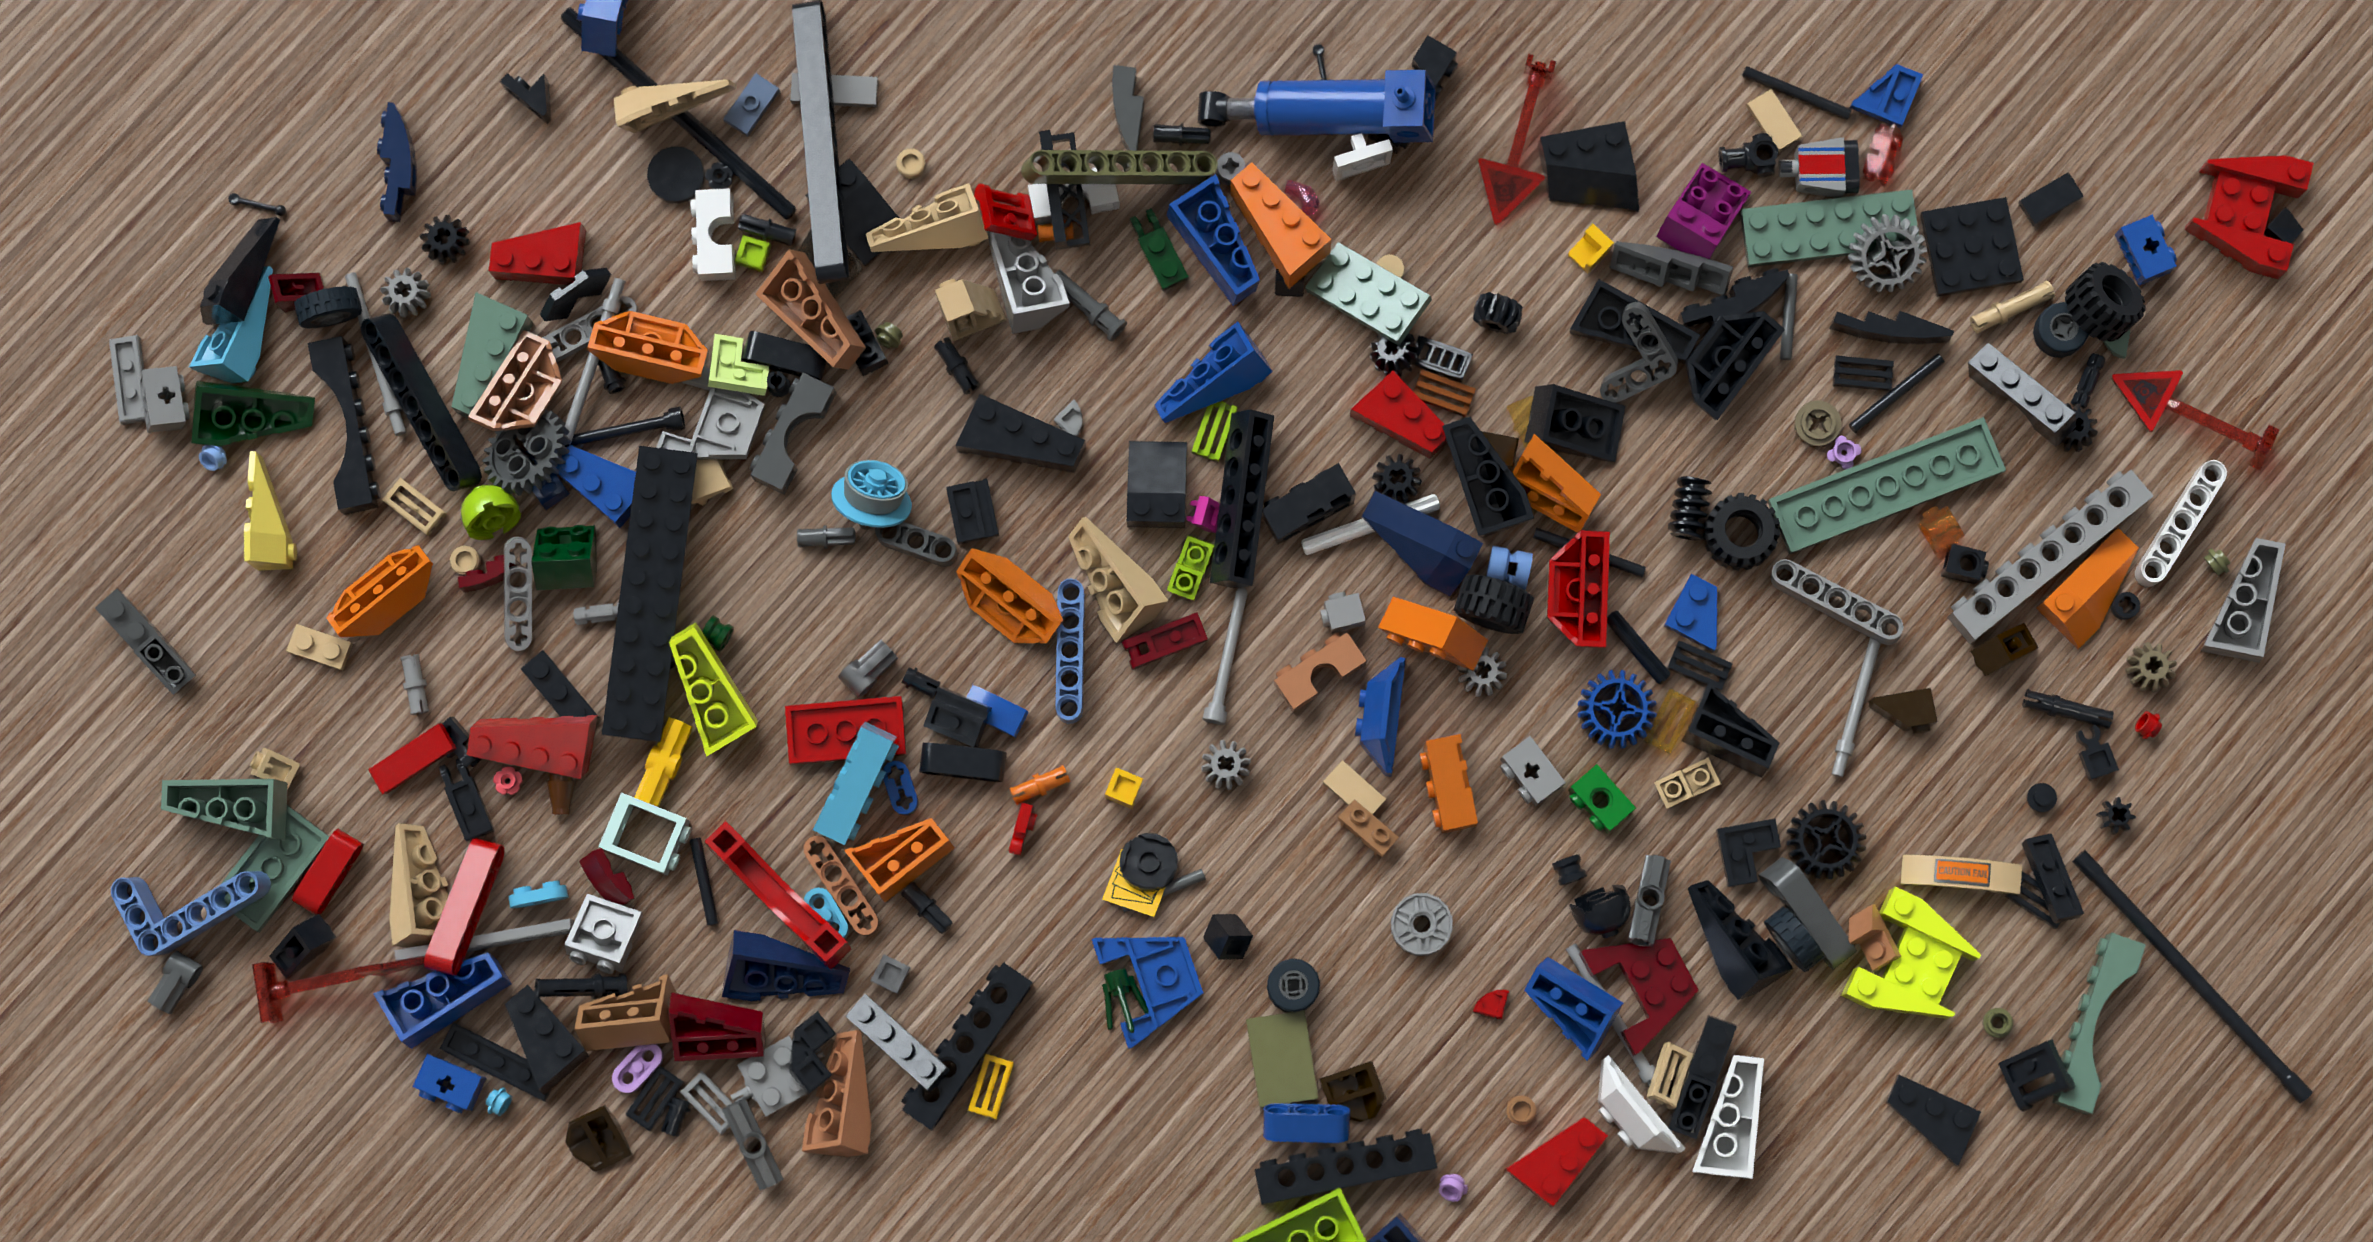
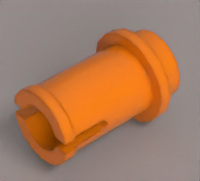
[1038,219,1074,243]

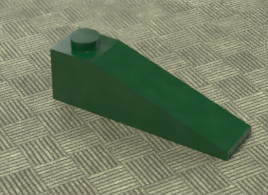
[191,381,315,446]

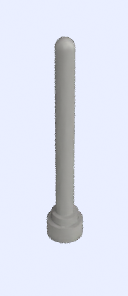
[1202,587,1248,725]

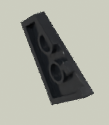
[1886,1075,1981,1167]

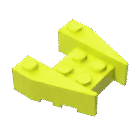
[1841,886,1981,1019]

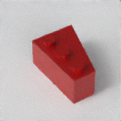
[1503,1117,1608,1207]

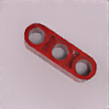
[292,828,364,915]

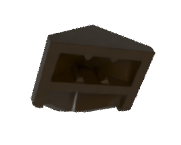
[1320,1061,1386,1122]
[565,1105,632,1172]

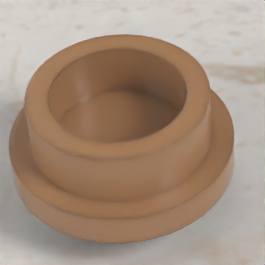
[1506,1095,1536,1125]

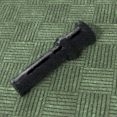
[535,973,627,1000]

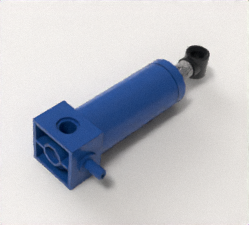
[1198,70,1436,143]

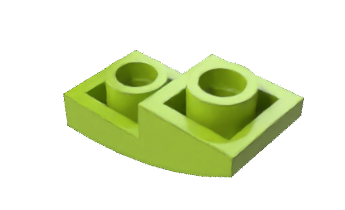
[1167,535,1214,600]

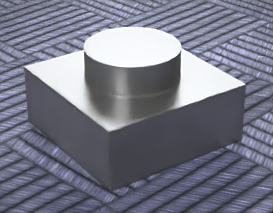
[871,954,911,994]

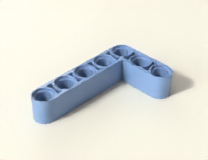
[111,871,271,956]

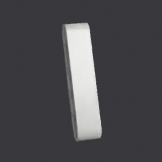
[2135,460,2227,587]

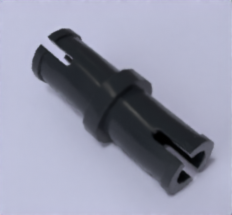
[934,337,980,395]

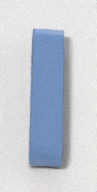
[1056,578,1085,724]

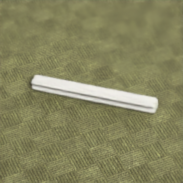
[1301,494,1440,555]

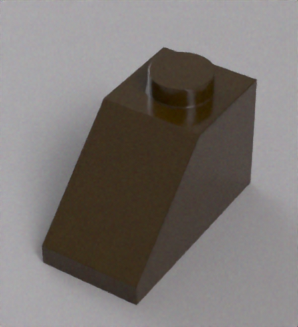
[1970,623,2039,676]
[1868,688,1938,734]

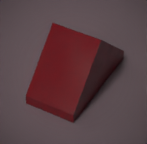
[268,273,324,313]

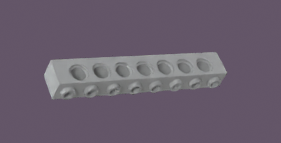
[1947,470,2153,644]

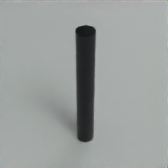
[689,838,719,926]

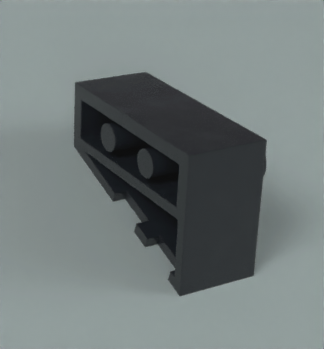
[1681,681,1780,778]

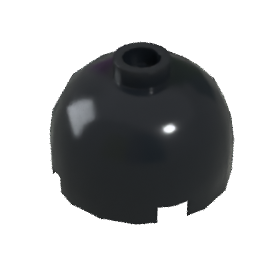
[1569,885,1631,938]

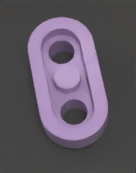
[612,1044,663,1093]

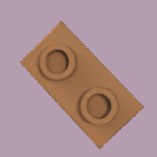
[1338,799,1399,857]

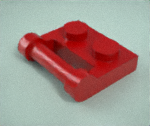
[974,184,1037,241]

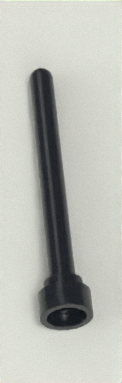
[565,407,685,447]

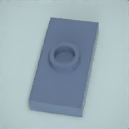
[723,73,780,137]

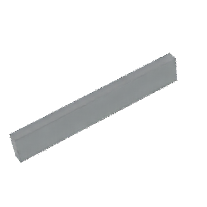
[394,918,574,964]

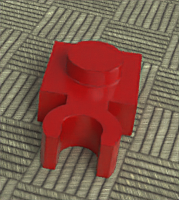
[1008,803,1038,856]

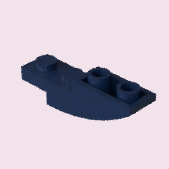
[377,102,417,222]

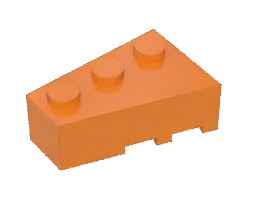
[1378,597,1488,671]
[1419,734,1478,834]

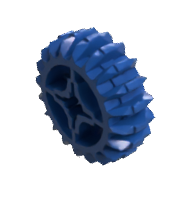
[1577,670,1657,749]

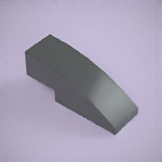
[1112,65,1144,151]

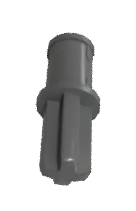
[797,525,856,549]

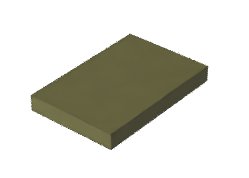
[1246,1010,1318,1108]

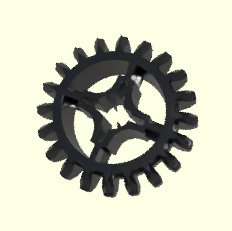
[1786,800,1867,880]

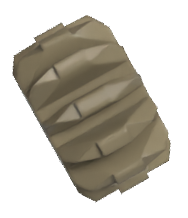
[2125,642,2177,692]

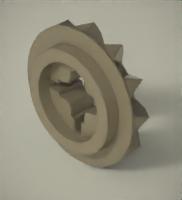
[1795,400,1841,446]

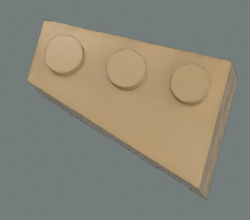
[935,279,1006,341]

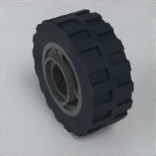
[294,286,362,329]
[1764,907,1824,972]

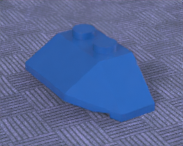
[1355,657,1406,777]

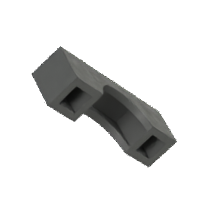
[750,373,837,495]

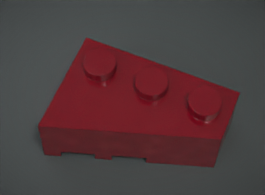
[668,992,766,1062]

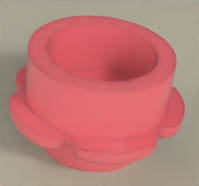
[493,766,523,795]

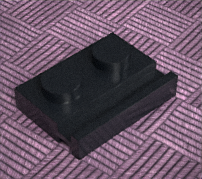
[946,478,999,545]
[923,687,992,747]

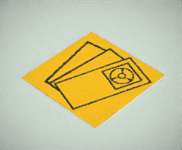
[1102,849,1166,917]

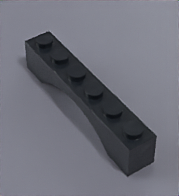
[308,336,381,515]

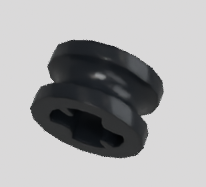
[2111,592,2140,620]

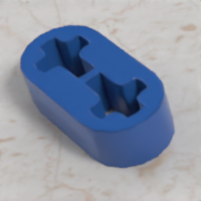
[883,761,919,816]

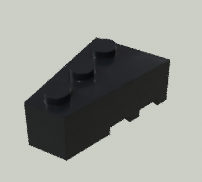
[1262,463,1356,545]
[505,985,589,1095]

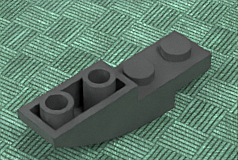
[95,588,196,695]

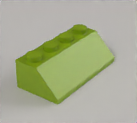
[1233,1188,1367,1242]

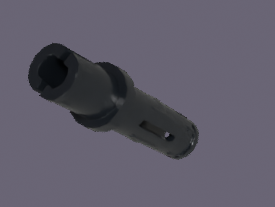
[2022,689,2114,729]

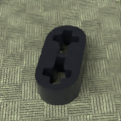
[1844,140,1860,194]

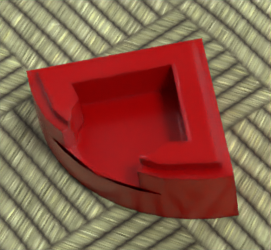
[1473,990,1509,1020]

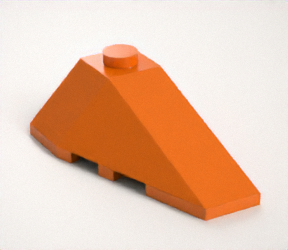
[2036,528,2139,649]

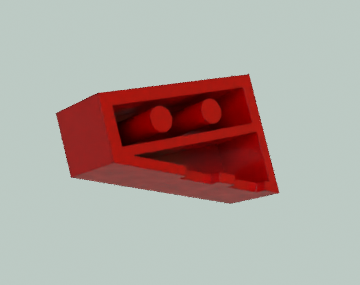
[489,222,586,285]
[1350,371,1448,459]

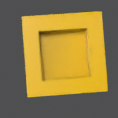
[1568,224,1614,274]
[1105,767,1143,809]

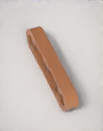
[804,836,879,936]

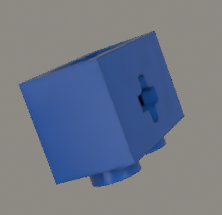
[2115,214,2177,286]
[413,1054,486,1114]

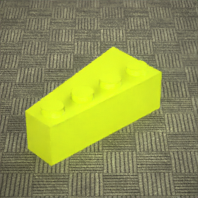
[669,623,758,757]

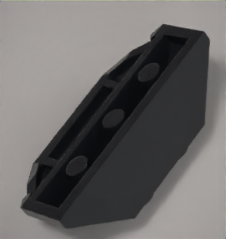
[1685,311,1785,421]

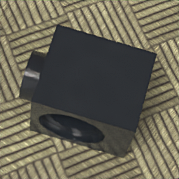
[1941,543,1989,585]

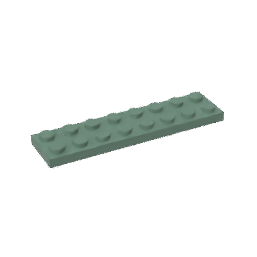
[1767,417,2006,555]

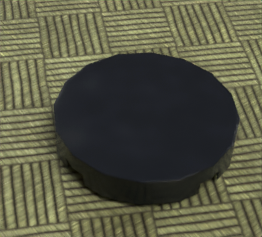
[647,146,705,204]
[1119,833,1178,892]

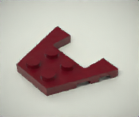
[1579,938,1699,1056]

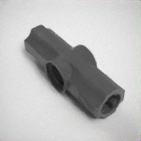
[1627,855,1671,947]
[722,1098,784,1191]

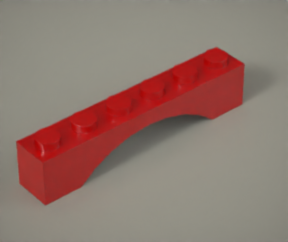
[704,821,852,970]

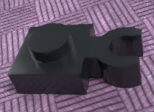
[2076,725,2119,781]

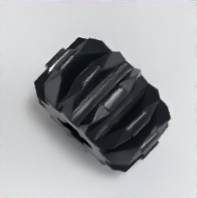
[420,215,470,264]
[1473,292,1523,334]
[1370,333,1419,377]
[2056,403,2098,452]
[1372,454,1422,503]

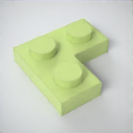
[708,334,769,396]

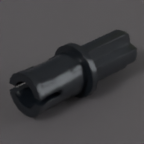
[1153,123,1211,146]
[738,214,797,247]
[901,882,953,934]

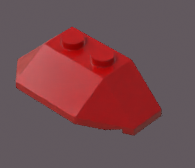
[1547,530,1610,648]

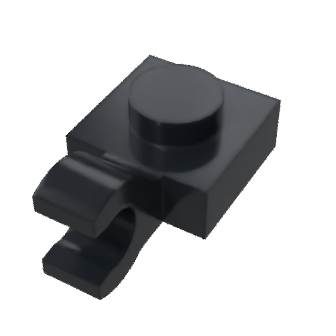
[443,717,482,767]

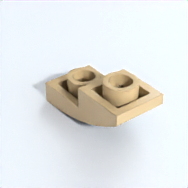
[1654,757,1722,809]

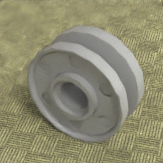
[1391,893,1453,956]

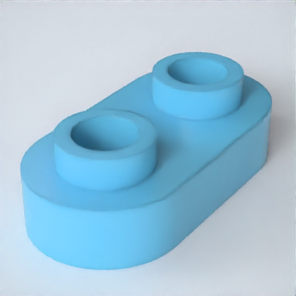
[508,881,568,908]
[804,888,849,939]

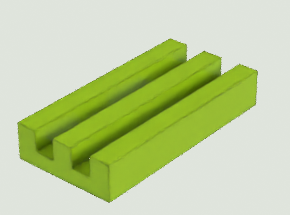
[1192,401,1238,462]

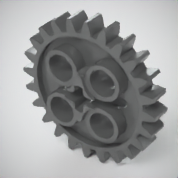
[483,409,571,496]

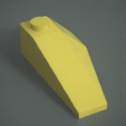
[244,451,297,571]

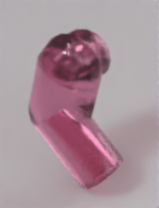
[1284,179,1320,216]

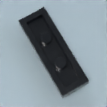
[520,650,600,719]
[2021,833,2084,924]

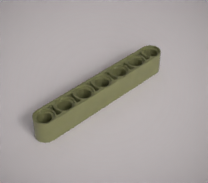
[1021,150,1218,184]

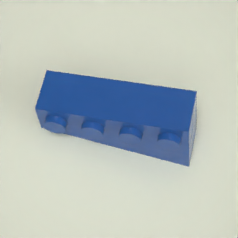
[577,0,628,57]

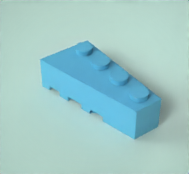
[813,722,899,845]

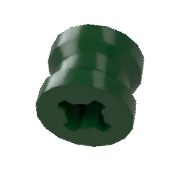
[702,615,734,652]

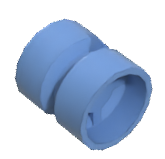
[1486,545,1533,590]

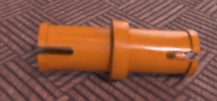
[1009,765,1070,805]

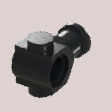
[1718,133,1778,177]

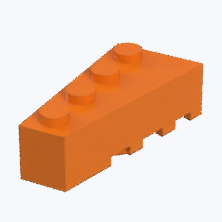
[1230,162,1331,289]

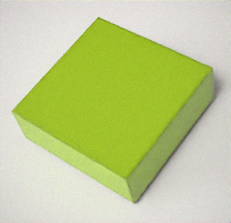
[734,235,771,272]

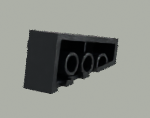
[1570,279,1700,364]

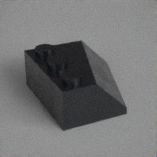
[1538,121,1640,212]

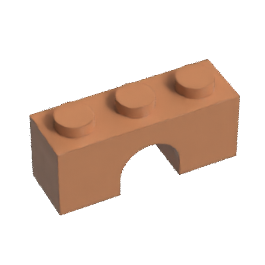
[1274,632,1367,713]

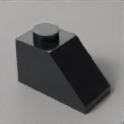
[269,914,336,979]

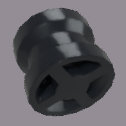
[1552,854,1587,886]

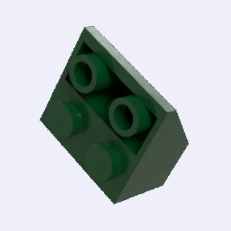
[531,525,597,590]

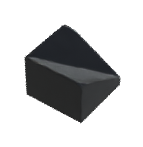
[2264,207,2303,243]

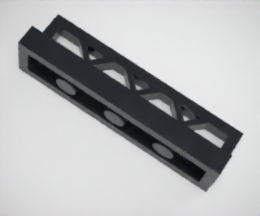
[1039,130,1090,250]

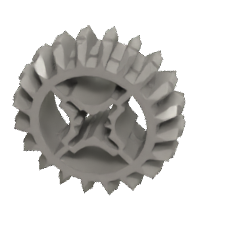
[1848,214,1927,292]

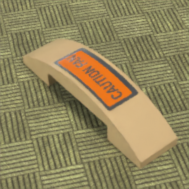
[1900,855,2022,895]

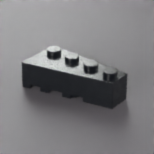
[955,394,1086,473]

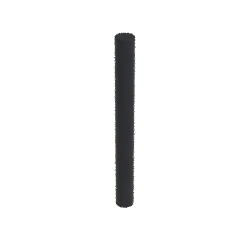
[1742,66,1852,120]
[1848,353,1945,433]
[1533,527,1646,578]

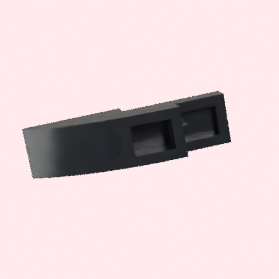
[1678,268,1789,328]
[1668,1014,1737,1139]

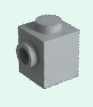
[1320,592,1366,634]

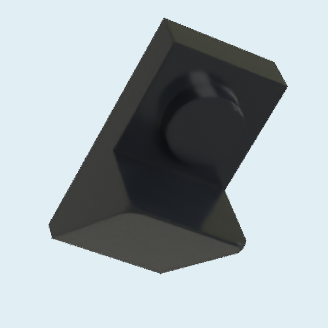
[500,73,551,124]

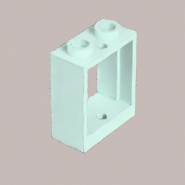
[599,793,692,876]

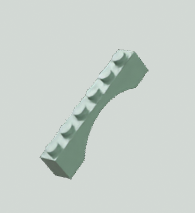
[2052,933,2146,1115]

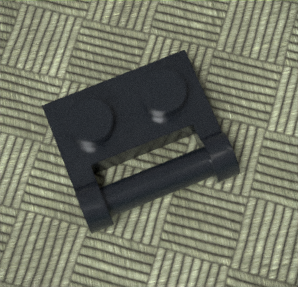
[1998,1039,2075,1112]

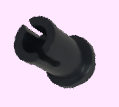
[598,359,626,394]
[767,371,791,398]
[901,667,941,699]
[660,1097,691,1137]

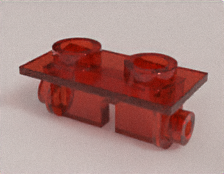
[1862,123,1903,187]

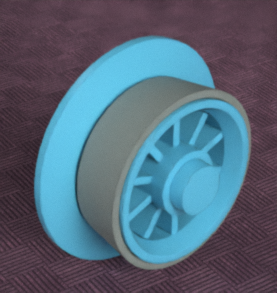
[831,460,912,530]

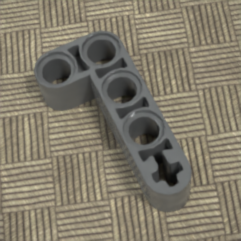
[1758,857,1857,970]

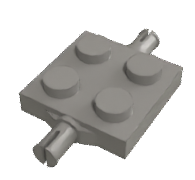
[730,1035,825,1116]

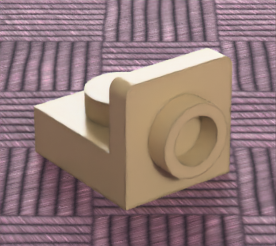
[250,748,300,790]

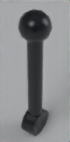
[1313,44,1327,80]
[228,193,286,216]

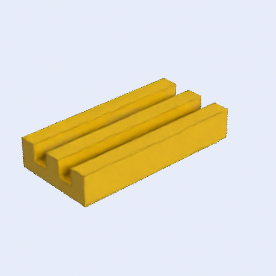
[968,1054,1014,1120]

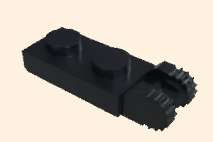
[439,758,495,842]

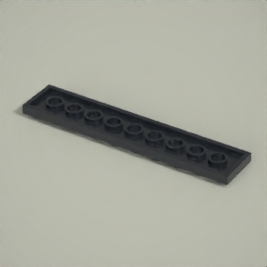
[602,446,698,742]

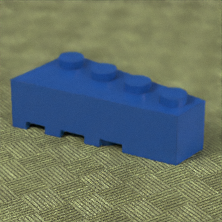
[1166,174,1260,306]
[373,952,512,1049]

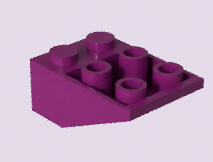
[1656,163,1751,259]

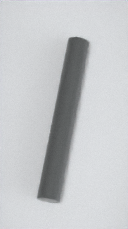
[1780,274,1798,360]
[1122,869,1206,913]

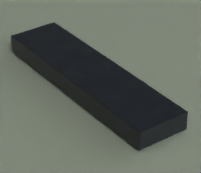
[439,1022,552,1102]

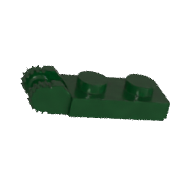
[1129,208,1189,291]

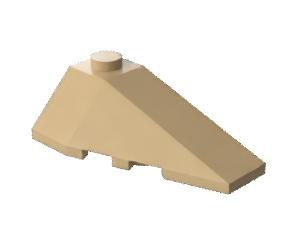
[614,79,737,133]
[1068,517,1168,643]

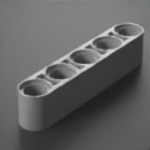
[1771,559,1904,645]

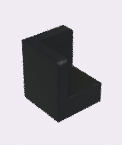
[1203,914,1253,959]

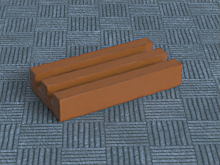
[1413,369,1476,417]

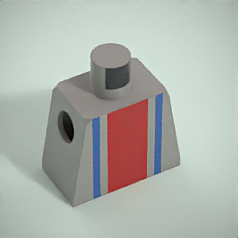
[1778,138,1846,198]

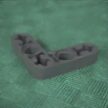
[1600,302,1678,403]

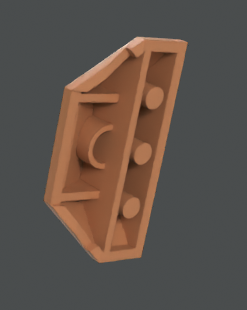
[468,330,562,431]

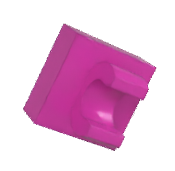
[1186,496,1220,533]

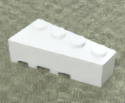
[1692,1055,1764,1179]

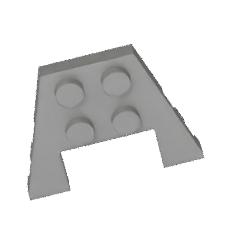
[656,366,765,459]

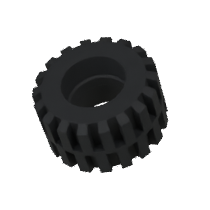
[2065,262,2146,342]
[1703,493,1780,571]
[1454,575,1534,634]

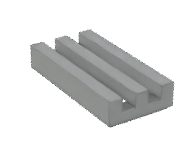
[681,1071,732,1135]

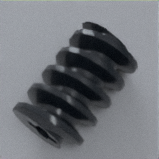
[1668,476,1712,541]

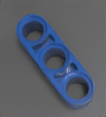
[1263,1103,1350,1143]

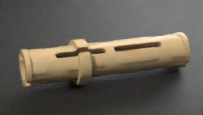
[1970,281,2055,334]

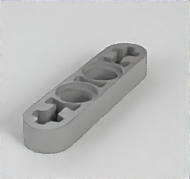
[542,296,638,363]
[504,537,532,651]

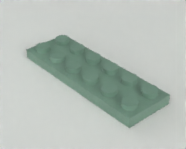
[1740,189,1919,267]

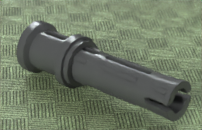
[1055,269,1127,341]

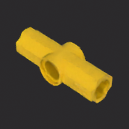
[634,717,693,807]

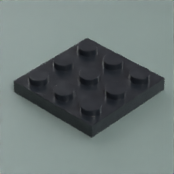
[1920,197,2024,297]

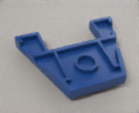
[1091,937,1203,1049]

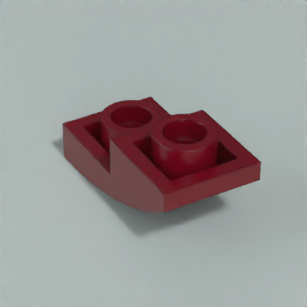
[458,555,520,593]
[579,848,635,906]

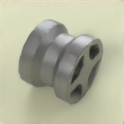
[1217,152,1245,186]

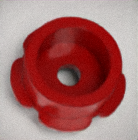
[2135,711,2162,739]

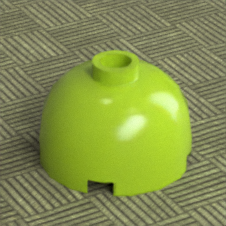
[461,485,521,540]

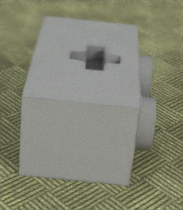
[138,366,189,433]
[1500,736,1566,807]

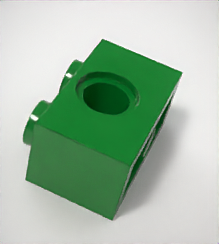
[1568,764,1636,834]

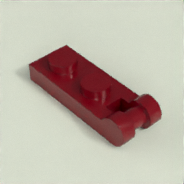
[1122,612,1208,670]

